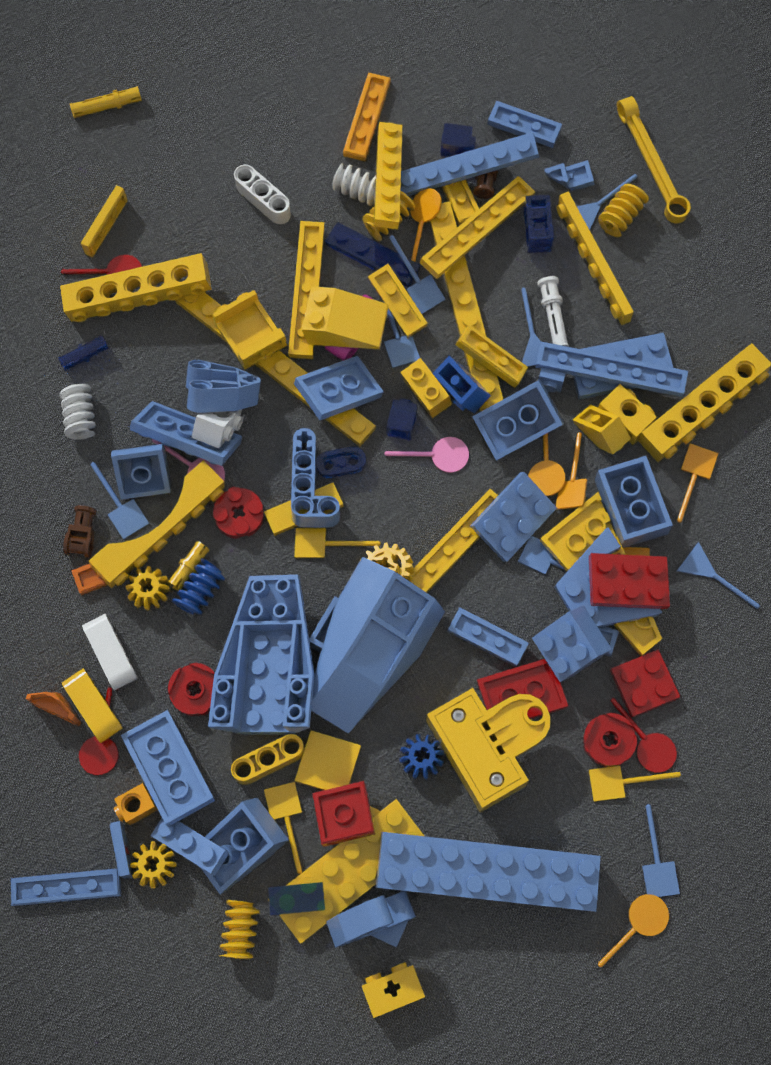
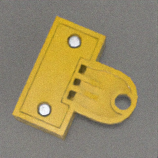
[426,688,550,813]

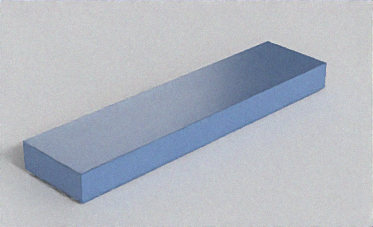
[11,868,121,906]

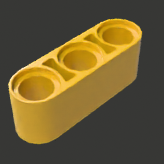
[62,668,123,743]
[231,734,305,785]

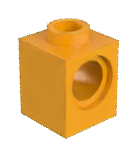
[114,783,158,825]

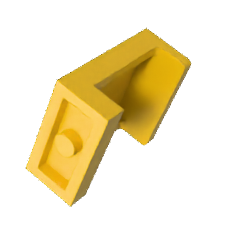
[212,290,287,370]

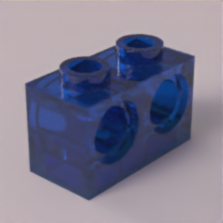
[524,195,554,253]

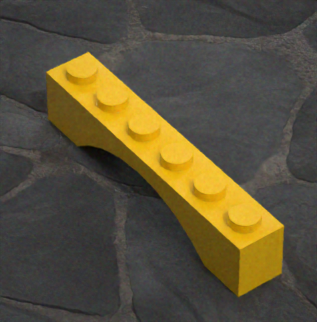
[89,460,224,588]

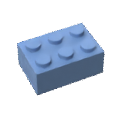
[595,456,673,548]

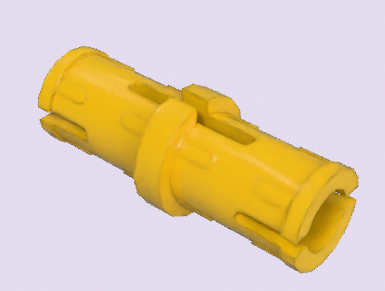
[167,541,209,591]

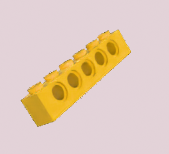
[60,253,212,322]
[638,343,771,462]

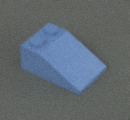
[472,379,564,460]
[201,798,289,895]

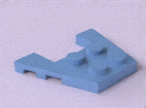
[554,527,662,628]

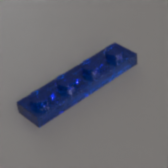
[325,222,420,288]

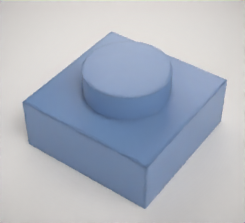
[538,367,566,392]

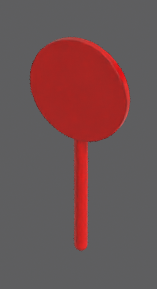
[61,255,142,275]
[79,687,119,775]
[611,698,677,773]

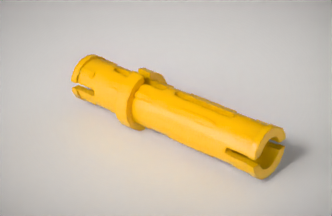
[70,86,142,119]

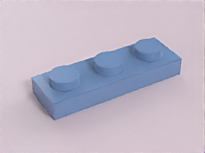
[487,101,562,148]
[447,607,529,667]
[150,818,229,876]

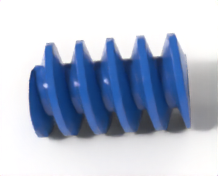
[172,558,226,615]

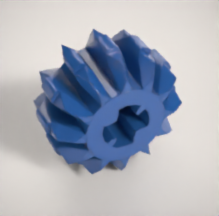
[400,734,444,780]

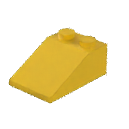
[302,287,389,349]

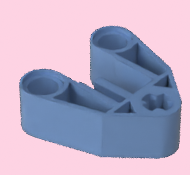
[186,360,261,413]
[326,891,416,948]

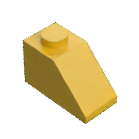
[573,405,631,454]

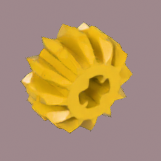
[126,566,170,611]
[130,841,177,889]

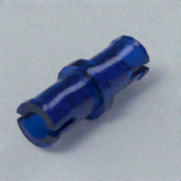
[58,335,109,371]

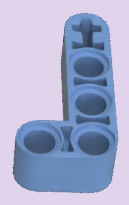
[291,428,340,528]

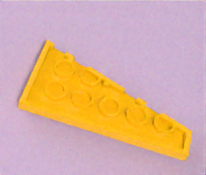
[540,492,662,656]

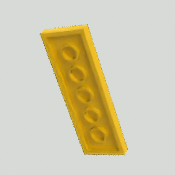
[268,799,424,944]

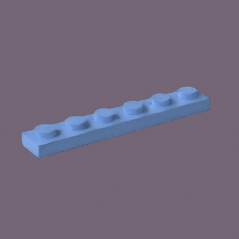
[400,132,540,196]
[535,341,688,397]

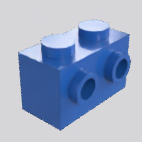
[433,356,491,414]

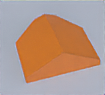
[25,692,81,727]

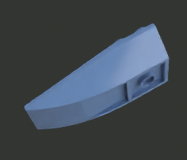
[311,557,445,733]
[208,574,315,735]

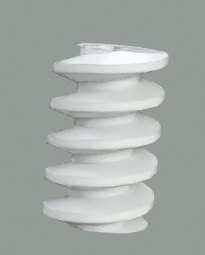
[332,163,376,206]
[60,384,96,440]

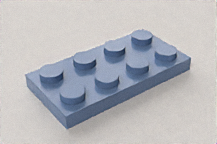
[573,333,673,400]
[130,401,242,466]
[121,710,215,827]

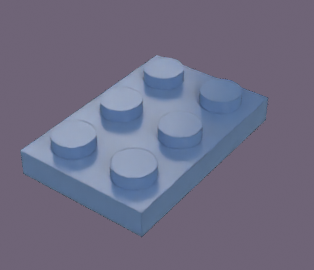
[294,356,384,421]
[470,472,557,562]

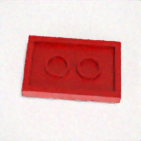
[589,553,670,609]
[477,659,568,719]

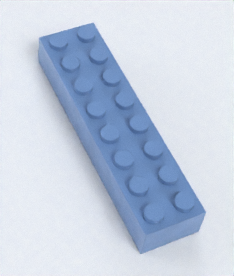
[376,832,601,912]

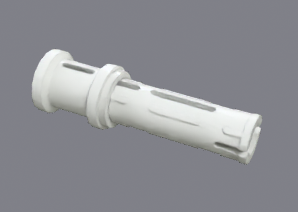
[537,276,569,347]

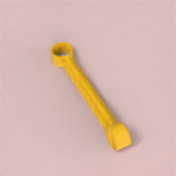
[616,96,691,224]

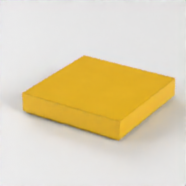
[295,730,361,791]

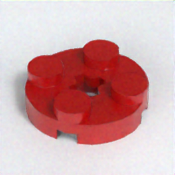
[213,487,264,538]
[168,663,215,716]
[583,713,637,767]

